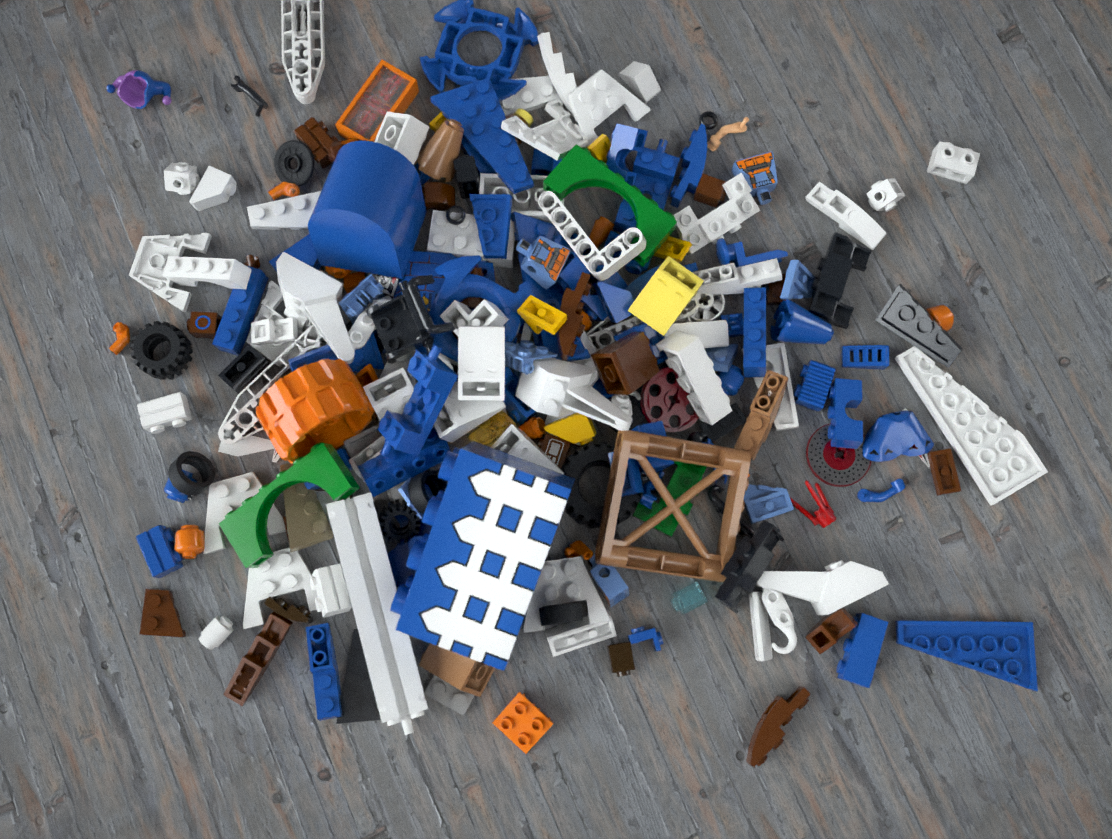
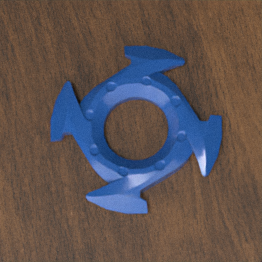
[419,0,539,101]
[415,255,535,379]

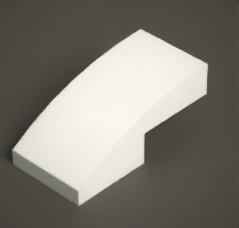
[251,317,298,344]

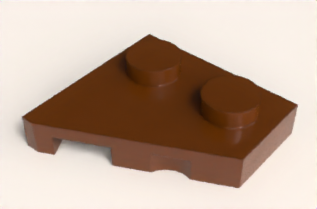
[139,589,186,637]

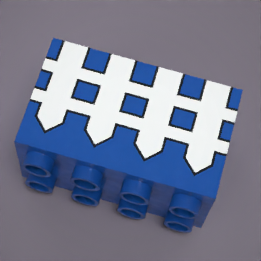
[390,441,575,671]

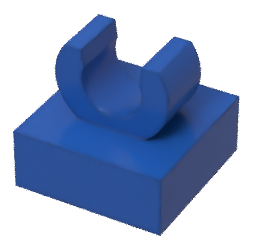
[720,313,744,337]

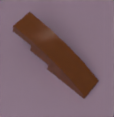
[223,612,293,706]

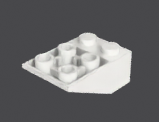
[458,326,505,400]
[363,367,434,428]
[434,381,506,443]
[491,424,564,474]

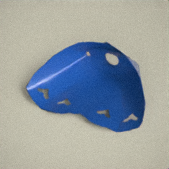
[862,410,934,462]

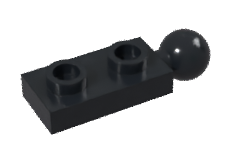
[687,402,747,443]

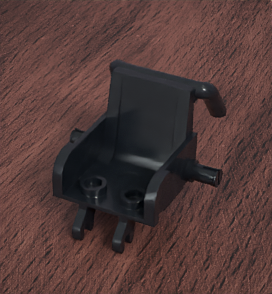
[366,275,456,364]

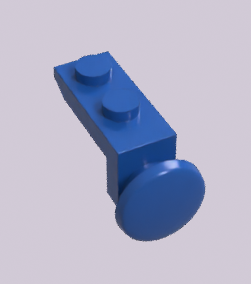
[716,238,788,267]

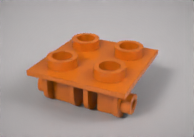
[492,692,554,754]

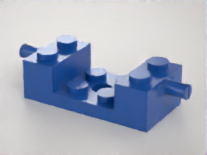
[613,139,680,242]
[377,344,458,457]

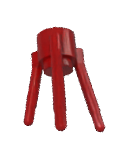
[790,480,837,528]

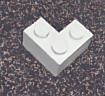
[440,299,509,336]

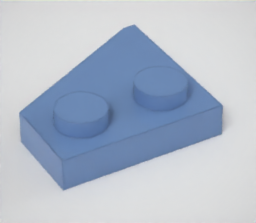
[704,344,738,372]
[744,484,794,524]

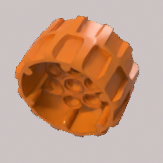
[256,358,375,464]

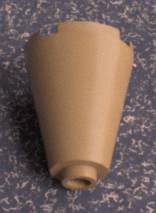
[414,119,464,182]

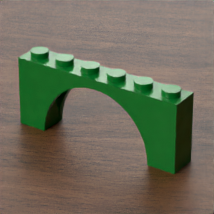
[543,144,677,267]
[219,442,360,568]

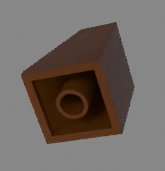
[591,331,660,395]

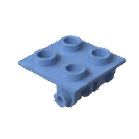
[339,274,385,324]
[505,340,557,374]

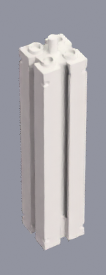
[326,492,428,735]

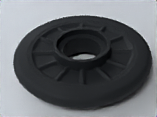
[274,140,315,187]

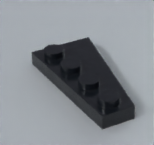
[336,629,381,724]

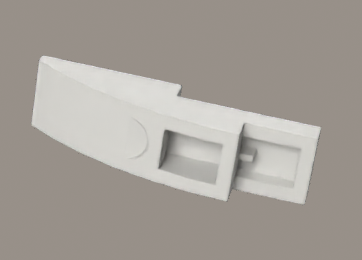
[806,182,886,250]
[692,258,782,294]

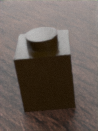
[607,642,635,677]

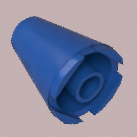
[770,299,834,345]

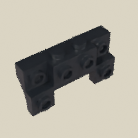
[808,233,872,329]
[715,520,784,614]

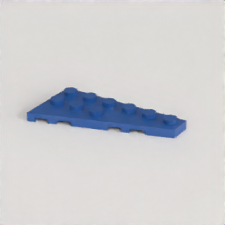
[430,78,534,194]
[511,211,567,346]
[895,621,1038,691]

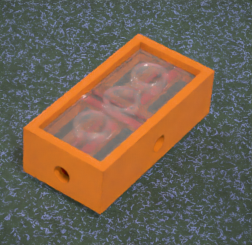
[335,59,419,142]

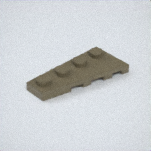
[279,463,334,553]

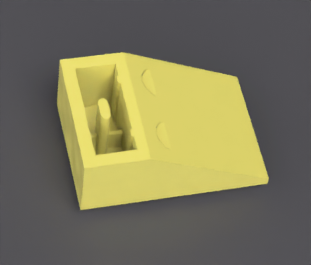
[628,256,704,336]

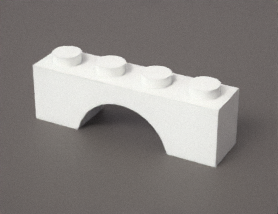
[163,256,252,290]

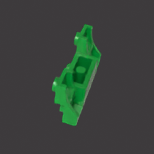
[632,461,707,538]

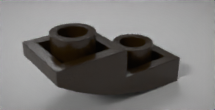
[264,596,313,623]

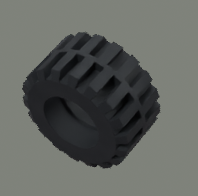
[130,321,193,380]

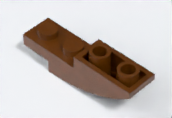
[557,272,592,361]
[746,686,811,767]

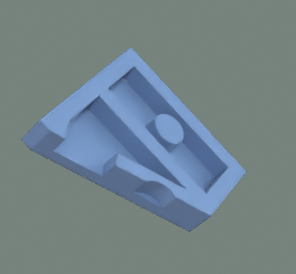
[780,260,815,299]

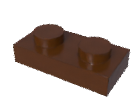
[927,448,961,496]

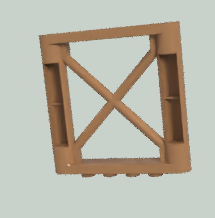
[595,430,751,582]

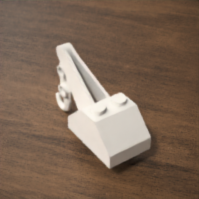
[276,252,390,364]
[515,358,641,431]
[756,560,889,654]

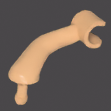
[707,117,749,152]

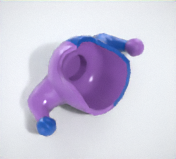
[106,70,172,109]

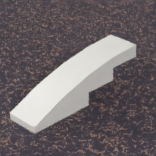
[537,32,576,117]

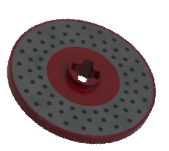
[806,423,872,487]

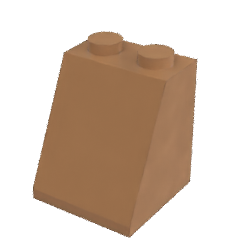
[419,643,495,697]

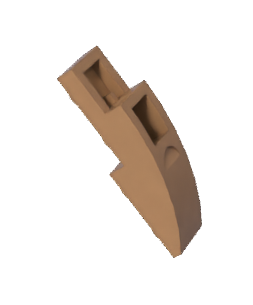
[734,370,789,460]

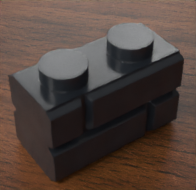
[453,155,480,199]
[218,344,270,394]

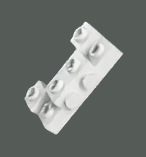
[673,173,760,256]

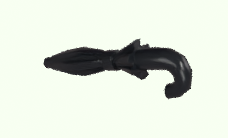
[708,485,755,539]

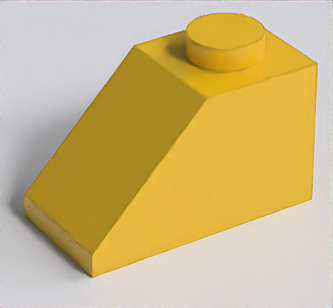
[544,413,596,445]

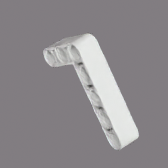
[538,191,646,281]

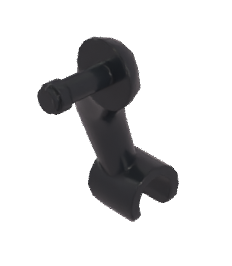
[231,76,268,117]

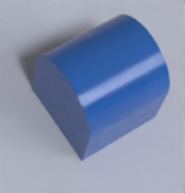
[308,141,427,279]

